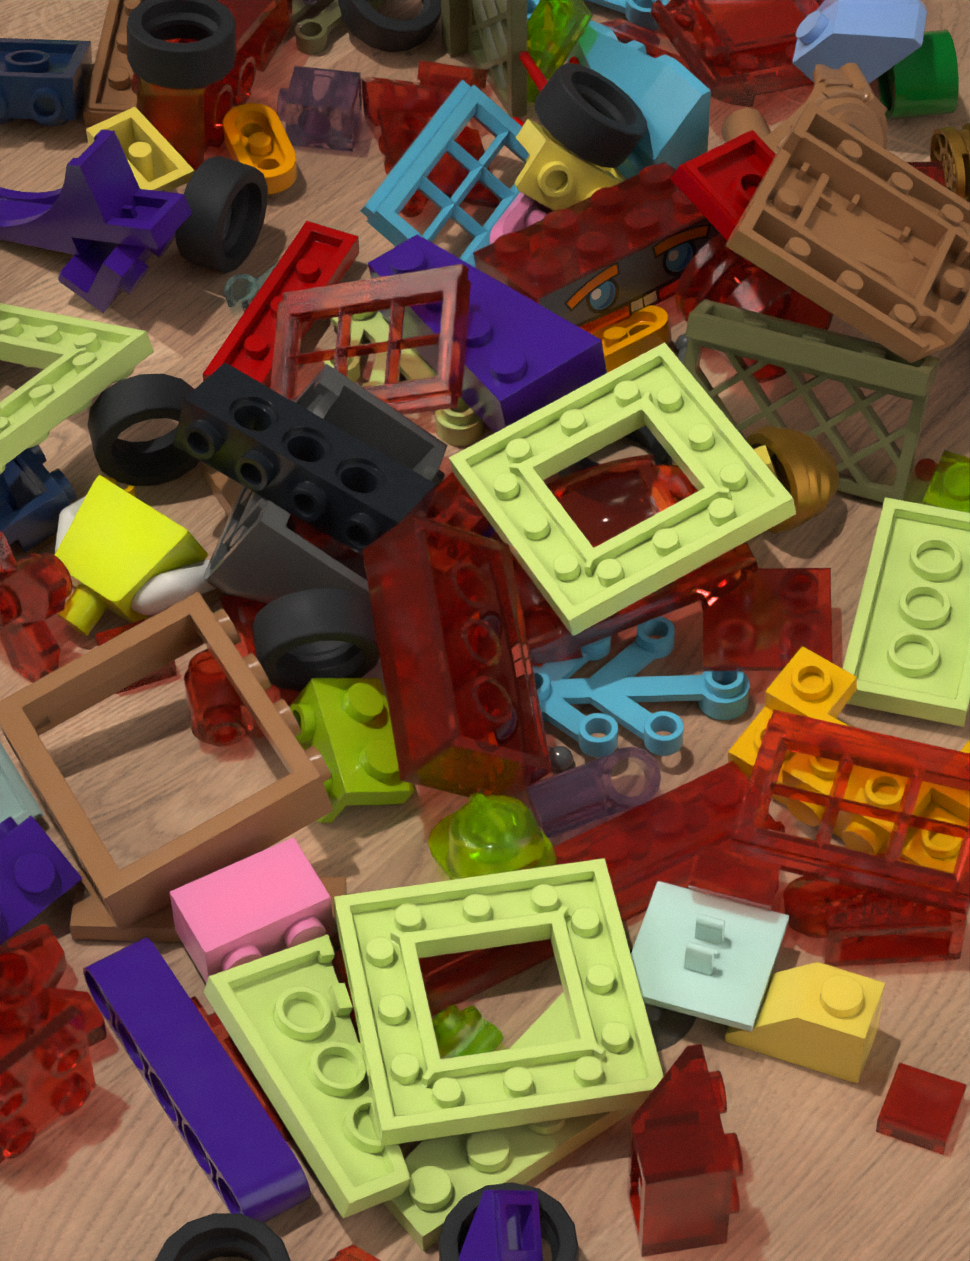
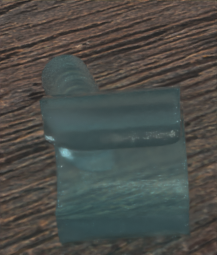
[224,261,279,312]

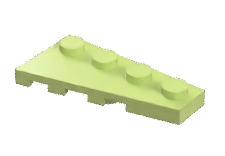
[203,934,411,1219]
[383,992,639,1251]

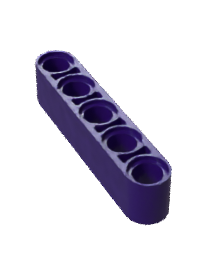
[83,937,311,1223]

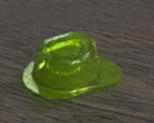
[427,792,556,880]

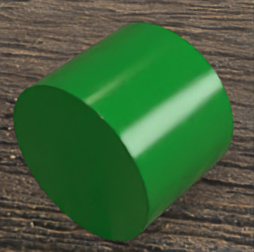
[877,29,959,119]

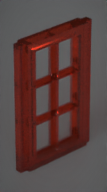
[270,264,471,415]
[728,710,970,915]

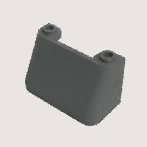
[203,364,448,624]

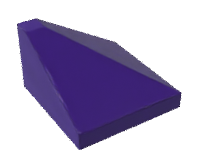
[459,1190,543,1261]

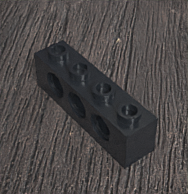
[173,363,436,568]

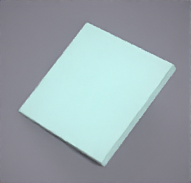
[631,881,789,1032]

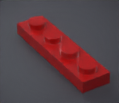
[203,221,359,388]

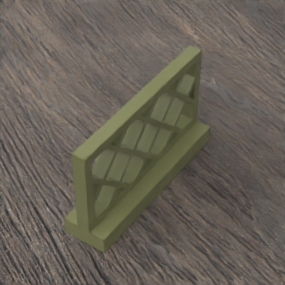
[441,0,527,117]
[684,299,940,503]

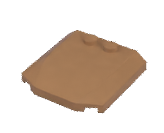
[725,101,970,363]

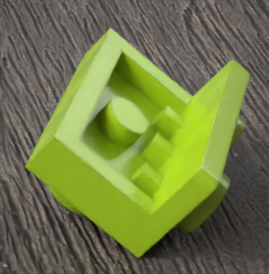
[289,678,415,823]

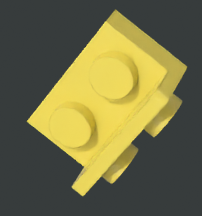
[514,119,638,238]

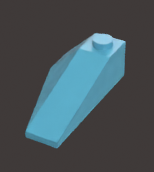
[565,12,711,203]

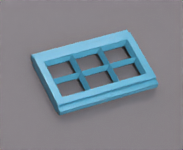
[360,79,529,275]

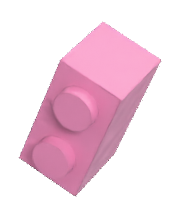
[170,837,334,983]

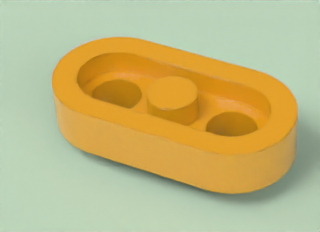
[223,103,297,194]
[585,305,672,373]

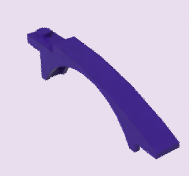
[0,129,192,256]

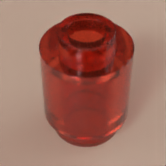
[184,649,256,747]

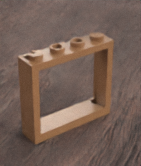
[0,591,333,932]

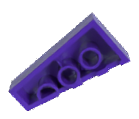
[368,234,607,433]

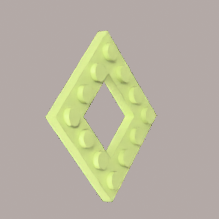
[0,303,154,474]
[449,342,796,636]
[334,858,667,1146]

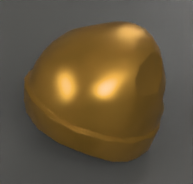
[746,425,839,533]

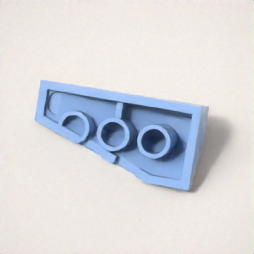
[792,0,927,83]

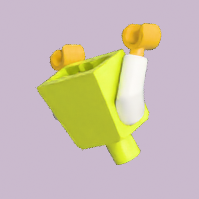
[53,475,223,636]

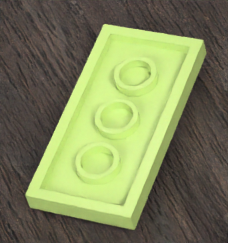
[843,497,970,727]

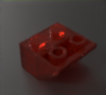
[627,1044,743,1257]

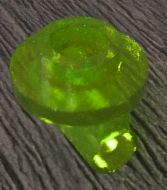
[432,1005,504,1059]

